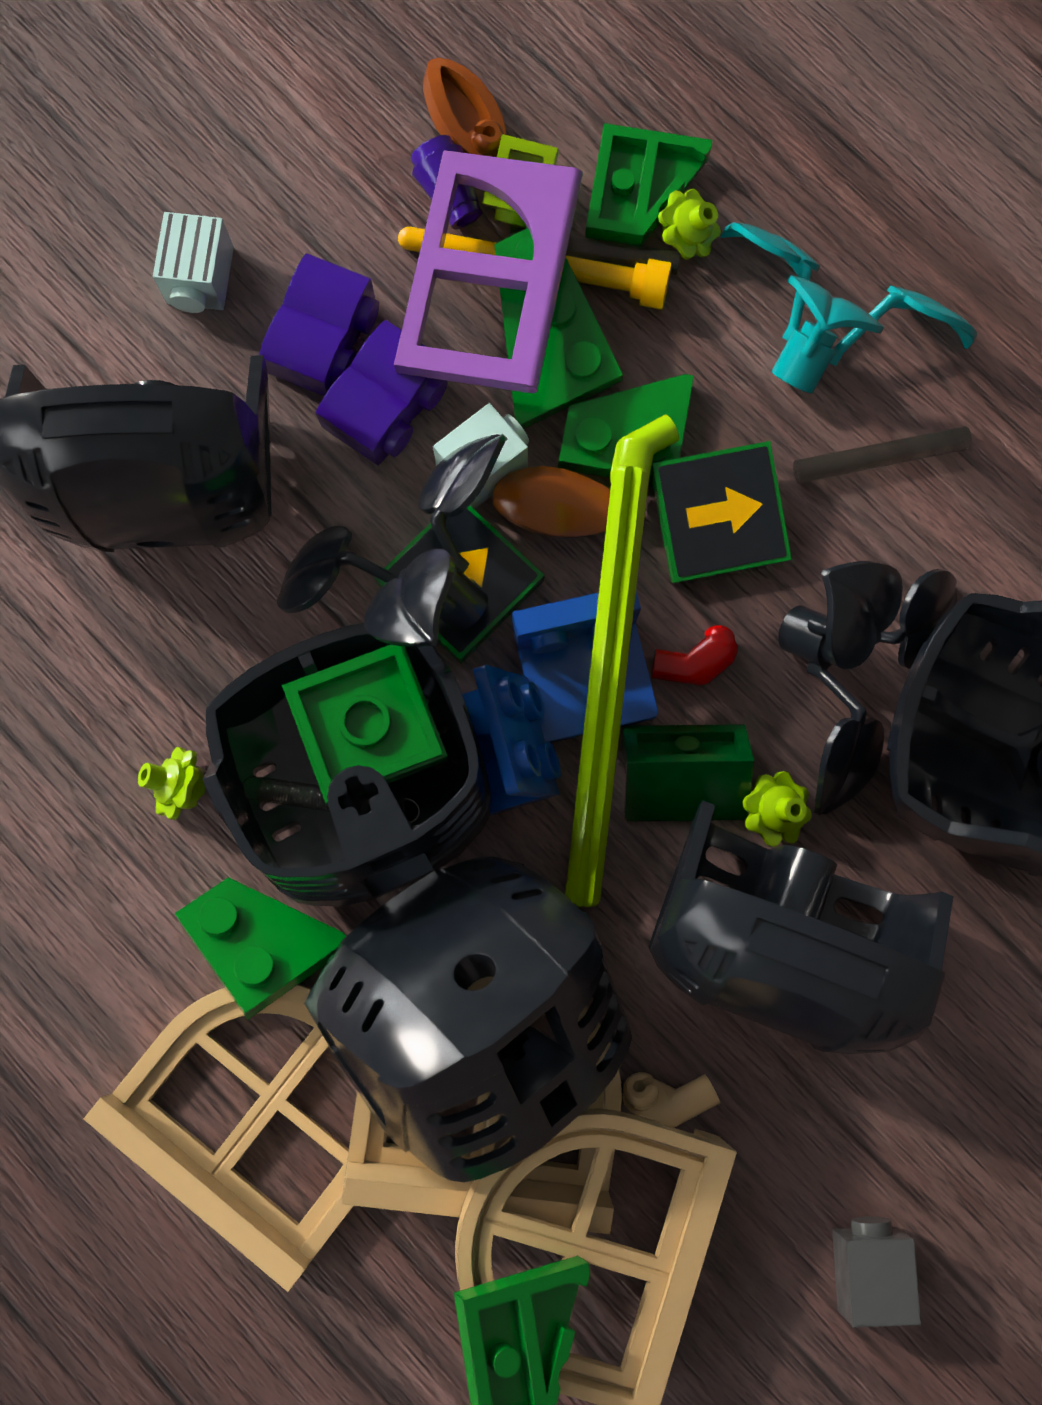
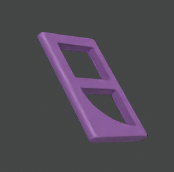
[394,150,583,393]

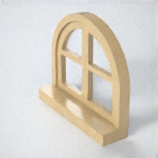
[342,977,622,1234]
[83,984,389,1292]
[455,1108,737,1405]

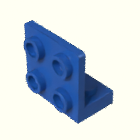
[512,590,658,743]
[462,664,561,816]

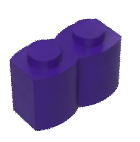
[259,253,379,396]
[315,320,448,466]

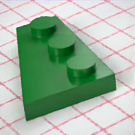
[494,228,623,429]

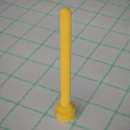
[398,227,672,310]

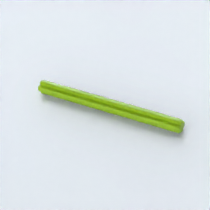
[565,465,649,907]

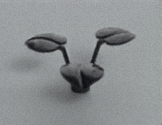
[277,434,508,647]
[778,561,957,815]

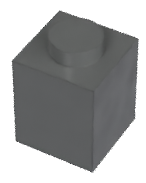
[832,1216,921,1327]

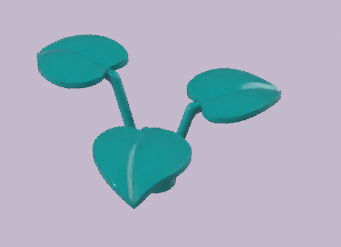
[720,222,977,393]

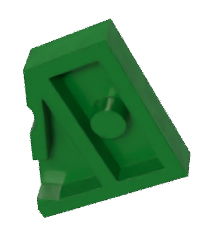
[585,123,712,247]
[558,374,694,485]
[174,877,346,1020]
[454,1255,590,1405]

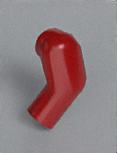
[651,625,738,685]

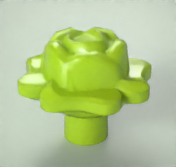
[658,189,721,260]
[138,747,206,820]
[742,771,812,847]

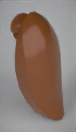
[423,58,506,157]
[493,466,611,538]

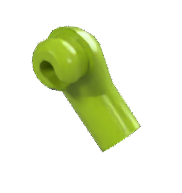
[610,414,679,482]

